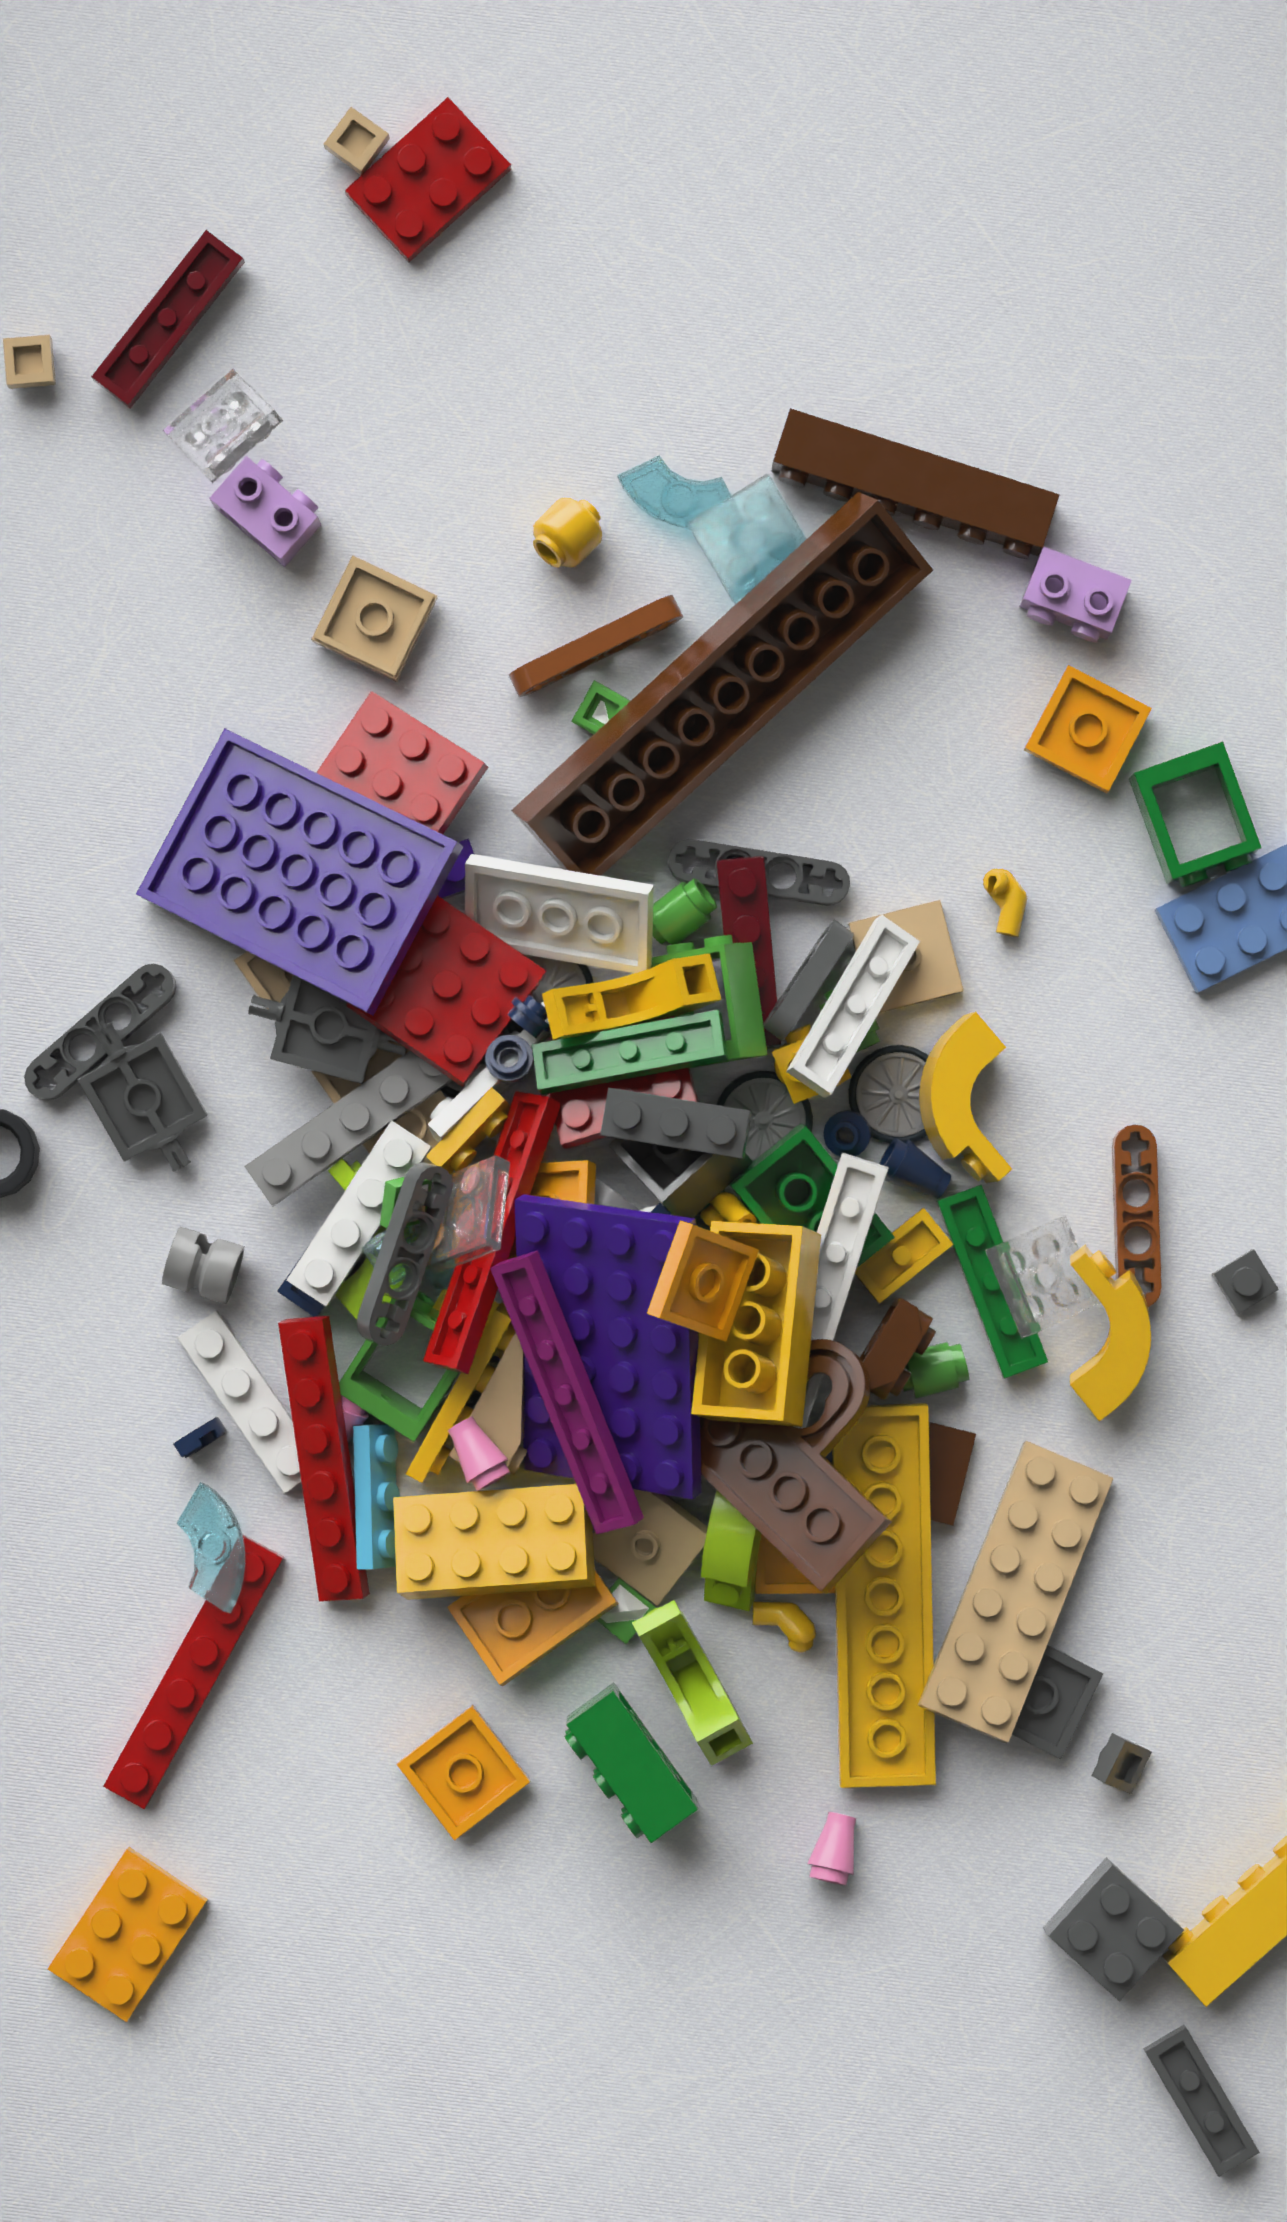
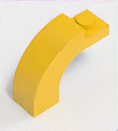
[542,953,722,1040]
[919,1012,1012,1183]
[1070,1245,1151,1422]

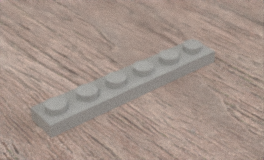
[244,1051,453,1207]

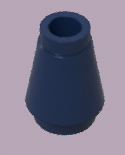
[879,1138,951,1199]

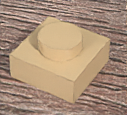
[324,107,390,175]
[3,335,56,389]

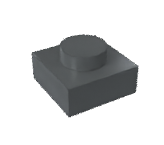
[1212,1249,1279,1314]
[1091,1733,1152,1794]

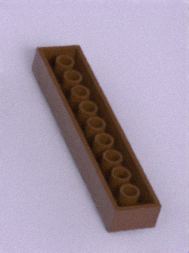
[511,492,933,876]

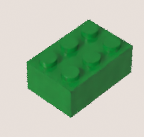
[729,1123,895,1268]
[564,1682,698,1843]

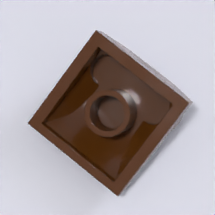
[859,1298,936,1400]

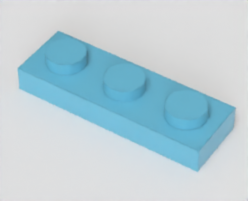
[353,1424,400,1569]

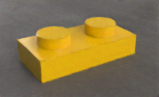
[426,1087,511,1174]
[855,1208,954,1304]

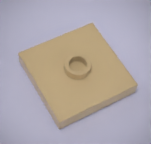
[311,555,438,682]
[848,900,964,1013]
[593,1489,708,1606]

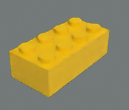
[691,1221,821,1427]
[393,1484,596,1600]

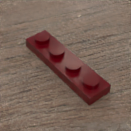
[91,230,245,409]
[717,856,781,1046]

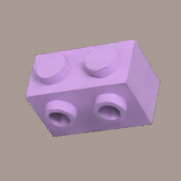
[209,456,321,567]
[1019,546,1132,642]

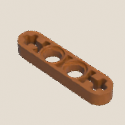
[509,595,684,697]
[1112,1124,1161,1307]

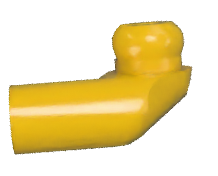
[983,869,1027,937]
[700,1192,756,1227]
[752,1601,816,1653]

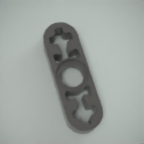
[763,919,854,1041]

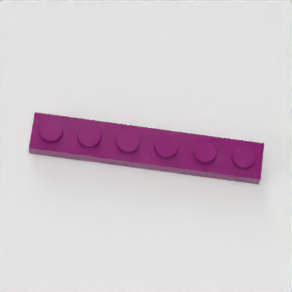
[490,1250,644,1535]

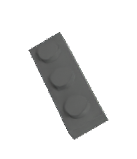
[600,1087,752,1159]
[1143,2025,1260,2177]

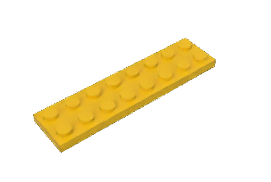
[832,1403,936,1788]

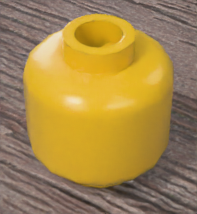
[533,498,602,568]

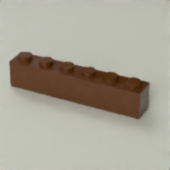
[771,408,1060,559]

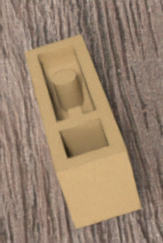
[449,1332,527,1484]

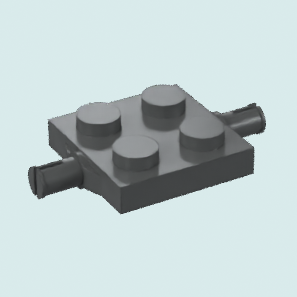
[248,975,407,1084]
[77,1022,208,1172]

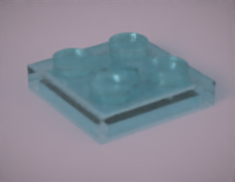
[687,474,806,605]

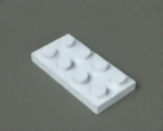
[465,854,654,973]

